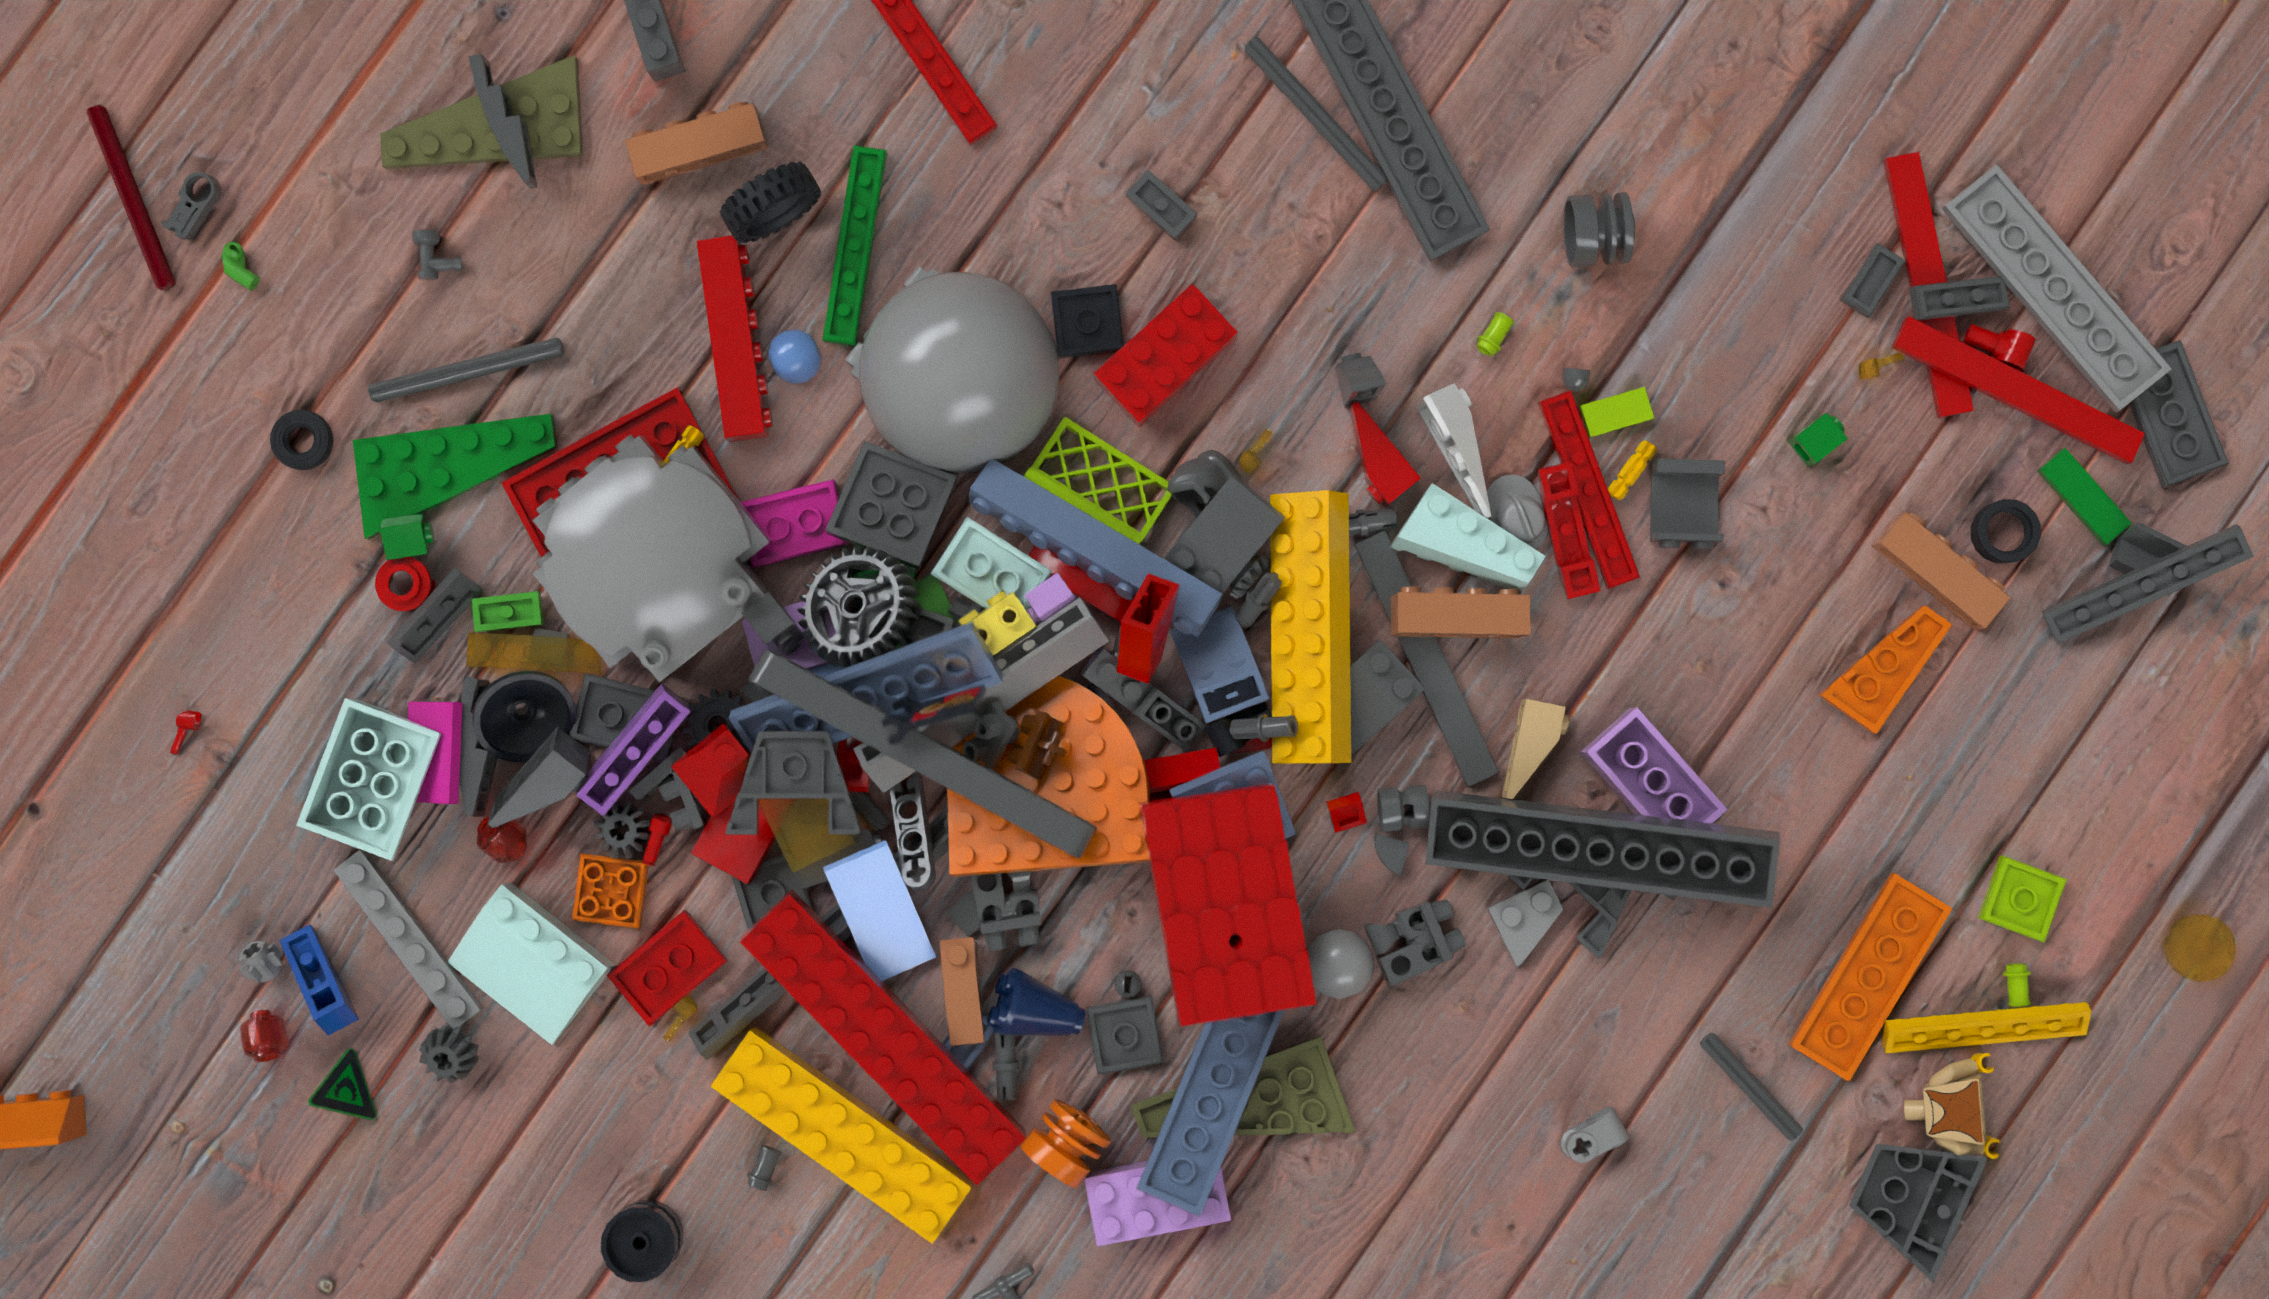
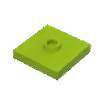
[1977,855,2067,943]

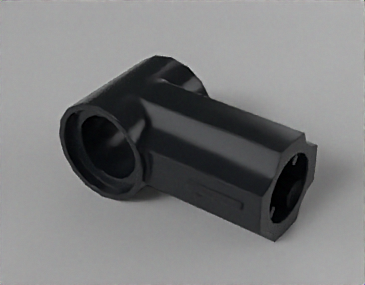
[1205,702,1272,758]

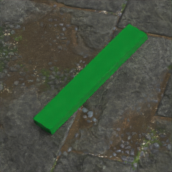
[822,145,887,347]

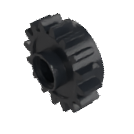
[682,689,747,748]

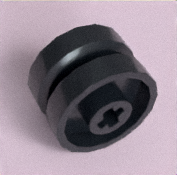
[601,1200,683,1282]

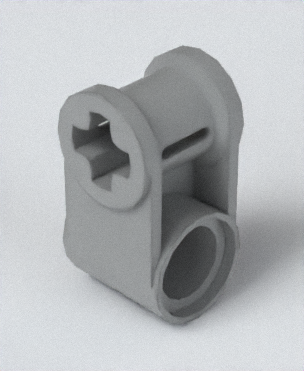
[1560,1106,1630,1163]

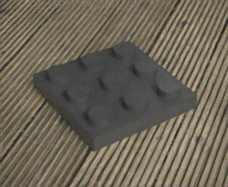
[825,441,957,570]

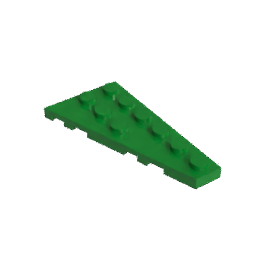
[353,413,558,540]

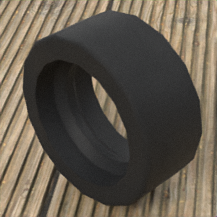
[1971,499,2041,564]

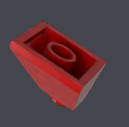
[670,724,751,818]

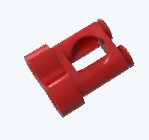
[642,813,672,866]

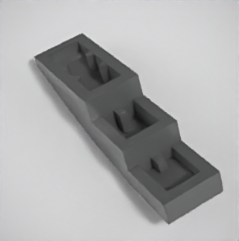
[469,54,538,189]
[459,676,498,817]

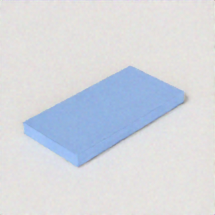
[823,840,936,981]

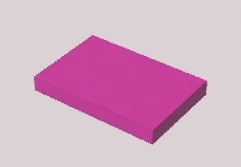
[741,479,850,568]
[408,701,463,804]

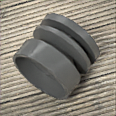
[1564,192,1635,267]

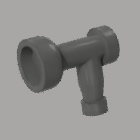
[412,230,462,280]

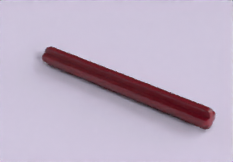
[86,104,176,290]

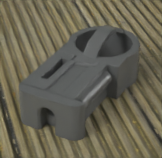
[161,172,221,240]

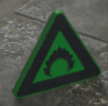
[308,1049,376,1120]

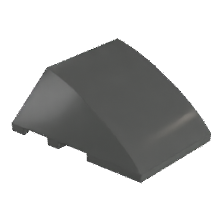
[1849,1144,1988,1283]

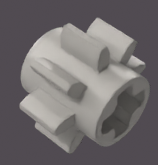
[239,941,283,983]

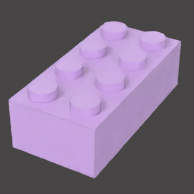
[1580,707,1728,823]
[1084,1160,1231,1246]

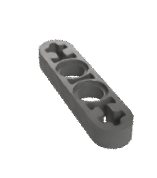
[890,771,936,891]

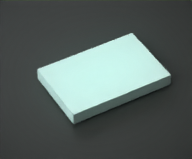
[931,517,1053,610]

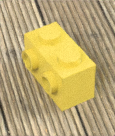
[958,590,1036,656]

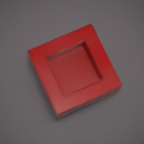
[1326,792,1367,833]

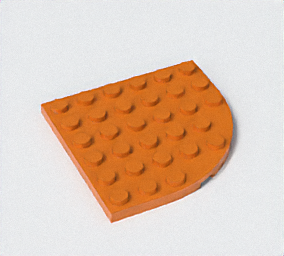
[947,676,1150,877]

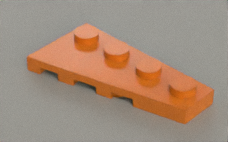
[1818,605,1952,734]

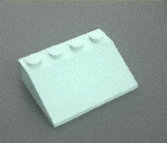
[296,698,442,861]
[447,883,615,1045]

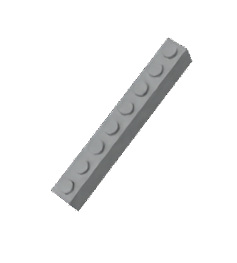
[854,597,1109,793]

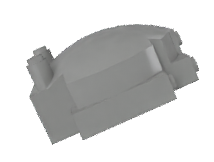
[532,435,771,682]

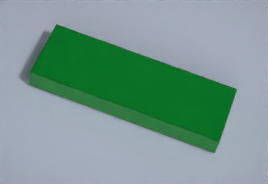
[2037,448,2132,546]

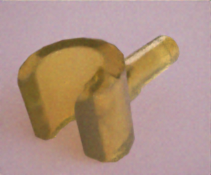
[1858,352,1904,380]
[1239,429,1272,474]
[663,996,698,1042]

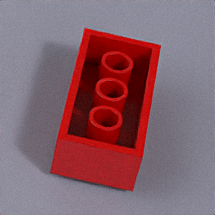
[1093,283,1238,428]

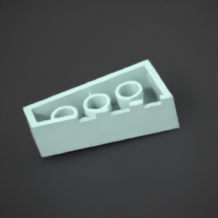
[1390,483,1546,592]

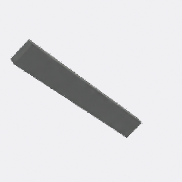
[1354,530,1499,787]

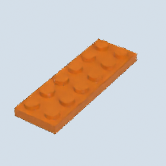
[1788,872,1953,1082]

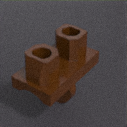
[1007,710,1067,780]

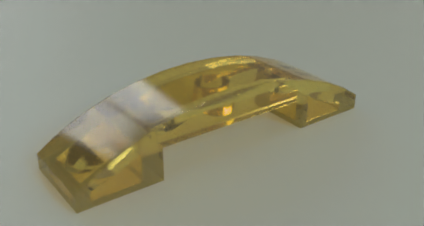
[466,633,602,674]

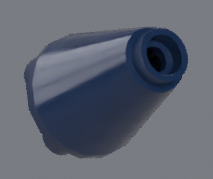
[987,968,1085,1036]

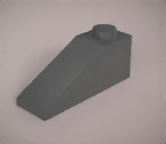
[1335,353,1386,407]

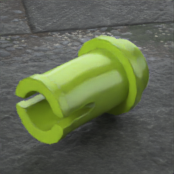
[1476,312,1514,357]
[2003,963,2031,1007]

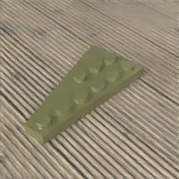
[380,55,583,169]
[1131,1036,1356,1138]

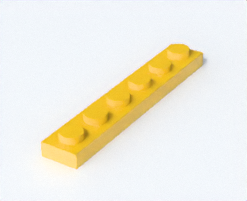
[1882,1002,2092,1053]

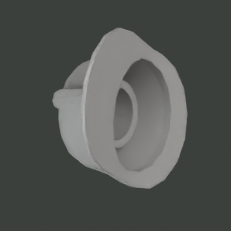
[1487,474,1548,549]

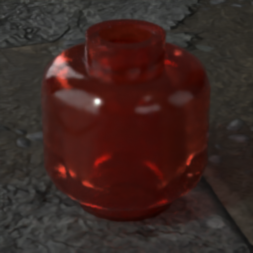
[476,816,528,863]
[239,1010,289,1062]

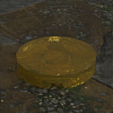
[2164,914,2236,982]

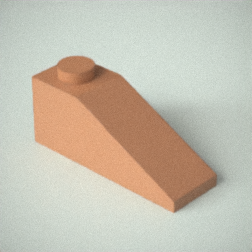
[940,937,985,1046]

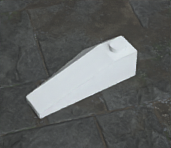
[1416,383,1491,519]

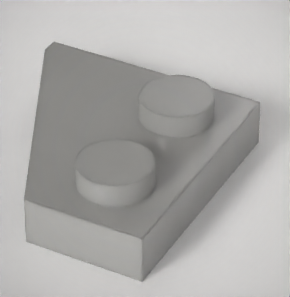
[1487,879,1563,967]

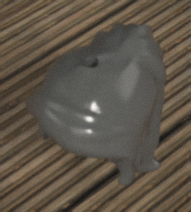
[1168,450,1243,519]

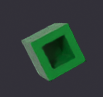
[1787,413,1848,467]
[380,513,434,560]

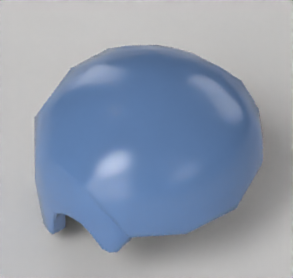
[768,329,821,384]

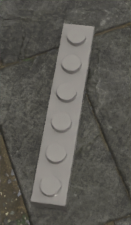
[333,850,483,1030]

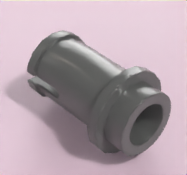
[747,1145,782,1191]

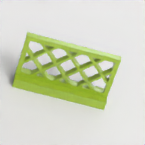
[1023,417,1172,545]

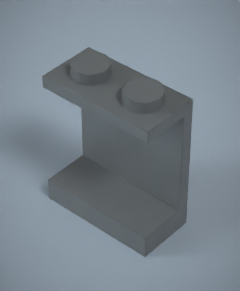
[1650,459,1725,549]

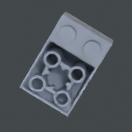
[1170,607,1269,724]

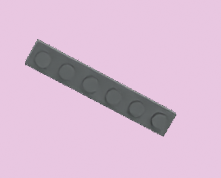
[2041,524,2254,643]

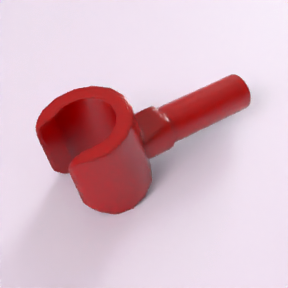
[170,710,202,755]

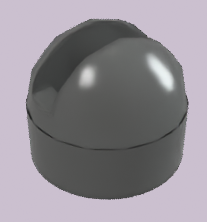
[1562,367,1590,392]
[1115,970,1141,998]

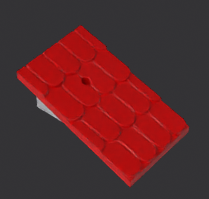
[1139,783,1317,1027]

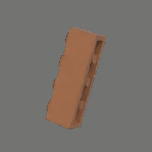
[625,102,769,185]
[1871,512,2011,630]
[1391,587,1531,639]

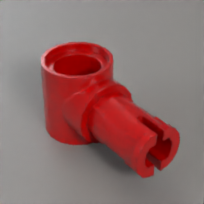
[1963,324,2036,372]

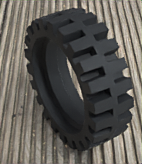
[720,162,821,243]

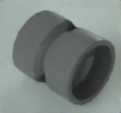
[1377,785,1430,832]

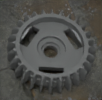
[797,546,921,669]

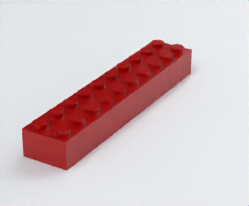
[740,889,1026,1185]

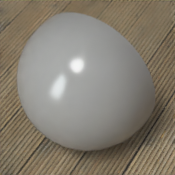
[845,266,1059,474]

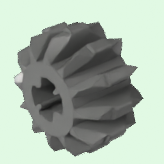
[594,802,651,858]
[419,1023,479,1084]

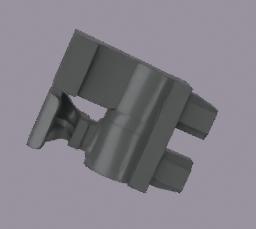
[970,871,1041,951]
[1363,899,1466,987]

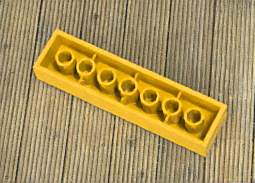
[1270,490,1351,764]
[710,1026,974,1244]

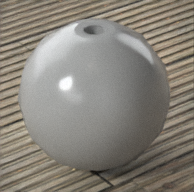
[1308,929,1375,999]

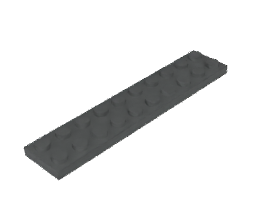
[1290,0,1490,262]

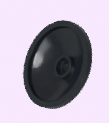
[472,671,576,762]

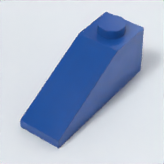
[279,924,359,1036]

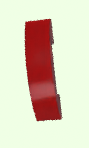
[1538,461,1601,600]
[1028,545,1133,622]

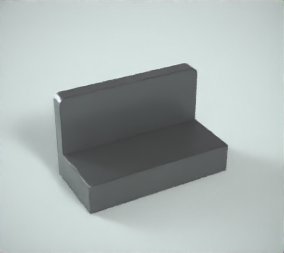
[2109,522,2186,595]

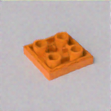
[572,853,649,928]

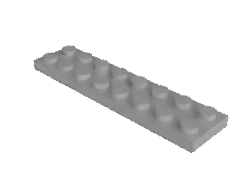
[1942,165,2172,413]

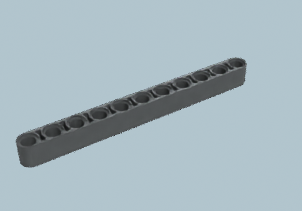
[749,648,1097,858]

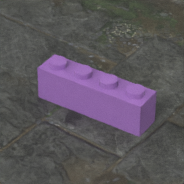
[576,683,690,816]

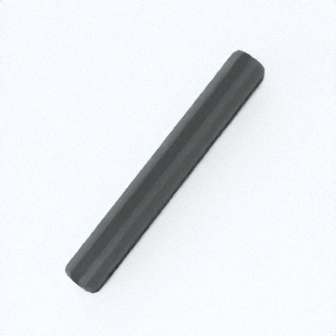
[1700,1033,1803,1141]

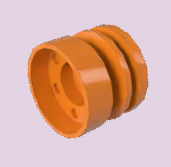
[1020,1098,1111,1189]

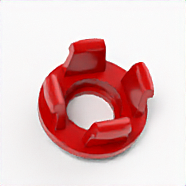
[375,557,436,611]

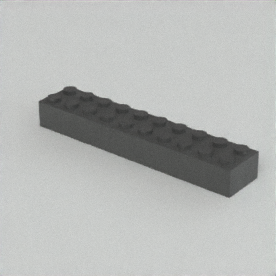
[1425,790,1780,908]

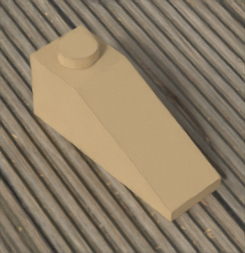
[1501,699,1569,799]

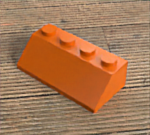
[0,1090,87,1149]

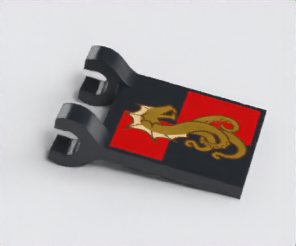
[881,685,986,745]

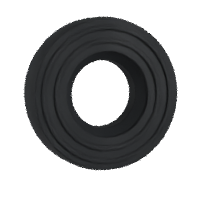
[270,410,333,470]

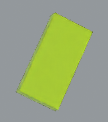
[1579,387,1654,438]

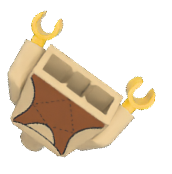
[1904,1053,2000,1159]

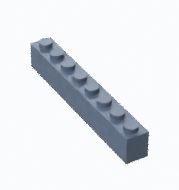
[969,459,1222,637]

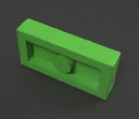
[471,591,544,633]

